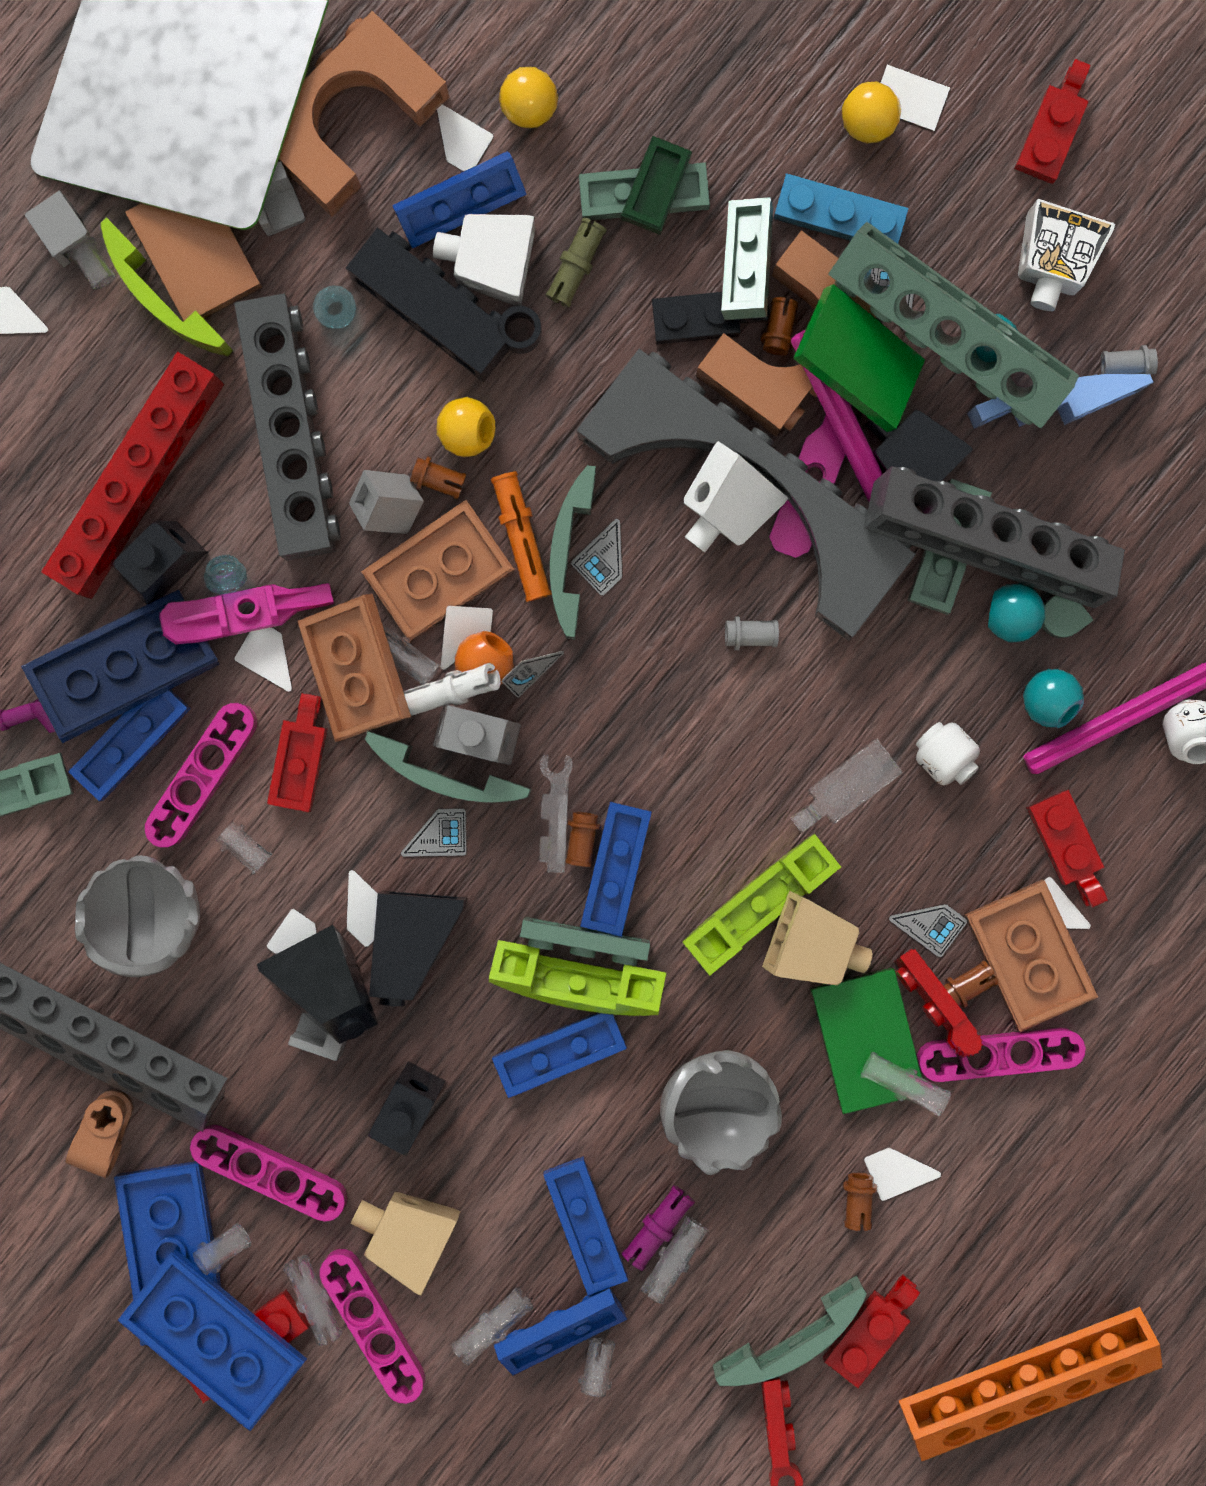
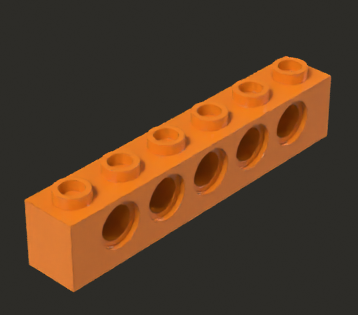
[899,1307,1163,1461]

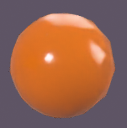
[455,631,514,685]

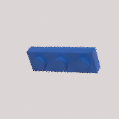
[392,151,527,248]
[68,689,191,801]
[580,802,652,937]
[492,1013,627,1098]
[543,1156,628,1296]
[494,1288,627,1376]

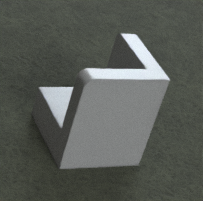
[258,161,306,236]
[24,190,89,267]
[349,470,424,534]
[288,1013,347,1061]

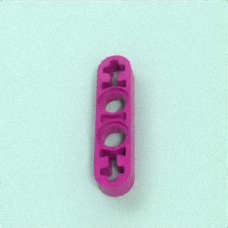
[145,703,257,848]
[917,1027,1086,1082]
[190,1124,347,1222]
[320,1249,425,1404]

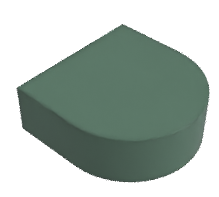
[1042,595,1093,638]

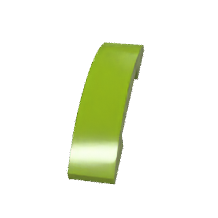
[100,217,233,357]
[682,834,841,976]
[489,940,666,1016]

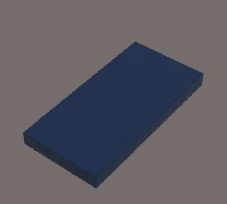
[21,589,219,744]

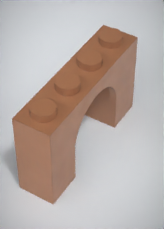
[278,11,449,217]
[696,230,877,437]

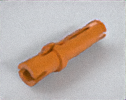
[491,471,552,602]

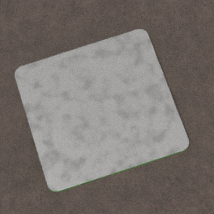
[31,0,329,230]

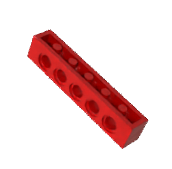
[41,351,225,599]

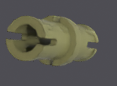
[545,217,607,308]

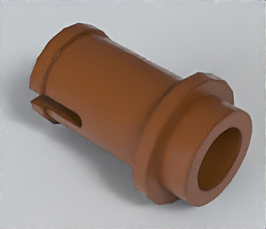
[761,297,799,355]
[410,456,467,500]
[565,812,601,867]
[943,960,999,1009]
[843,1173,878,1231]

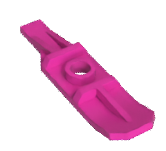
[769,403,852,558]
[159,583,334,644]

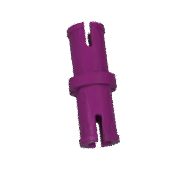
[622,1185,695,1271]

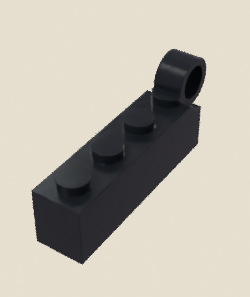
[346,227,542,383]

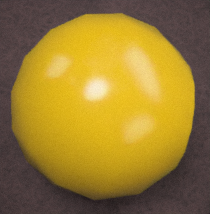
[499,67,558,128]
[842,81,902,144]
[436,397,496,457]

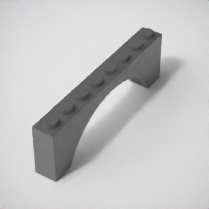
[576,349,916,641]

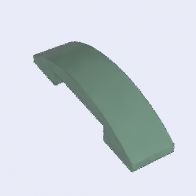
[550,465,596,640]
[365,731,532,802]
[0,753,73,817]
[713,1275,867,1386]

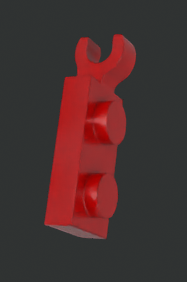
[1014,59,1091,185]
[267,693,328,812]
[1026,790,1108,908]
[823,1274,920,1388]
[761,1377,803,1486]

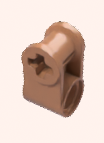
[65,1089,133,1178]

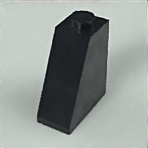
[369,891,467,1006]
[257,925,378,1044]

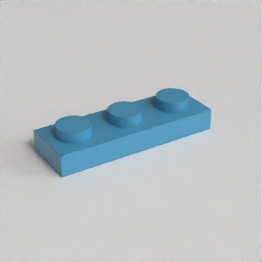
[773,173,909,244]

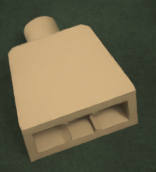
[762,891,872,985]
[351,1192,460,1296]

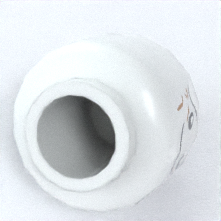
[1163,700,1206,764]
[916,722,980,785]

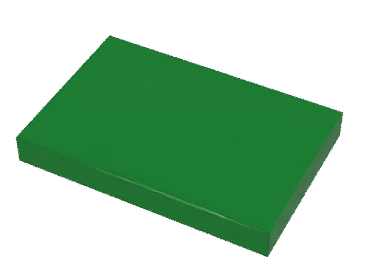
[793,284,925,432]
[810,968,926,1114]

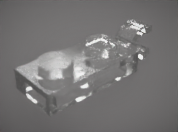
[790,739,903,832]
[539,755,573,873]

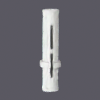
[403,663,501,716]

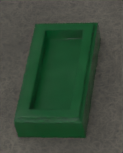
[621,136,692,235]

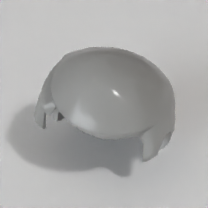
[74,855,200,977]
[660,1050,782,1175]

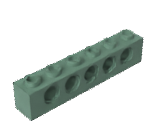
[828,222,1079,428]

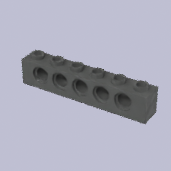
[234,293,341,561]
[864,466,1125,609]
[0,963,228,1132]

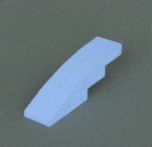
[967,374,1153,429]

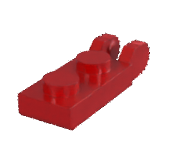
[894,949,983,1058]

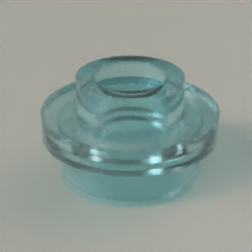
[313,285,356,329]
[204,555,247,594]

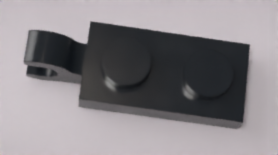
[652,292,770,345]

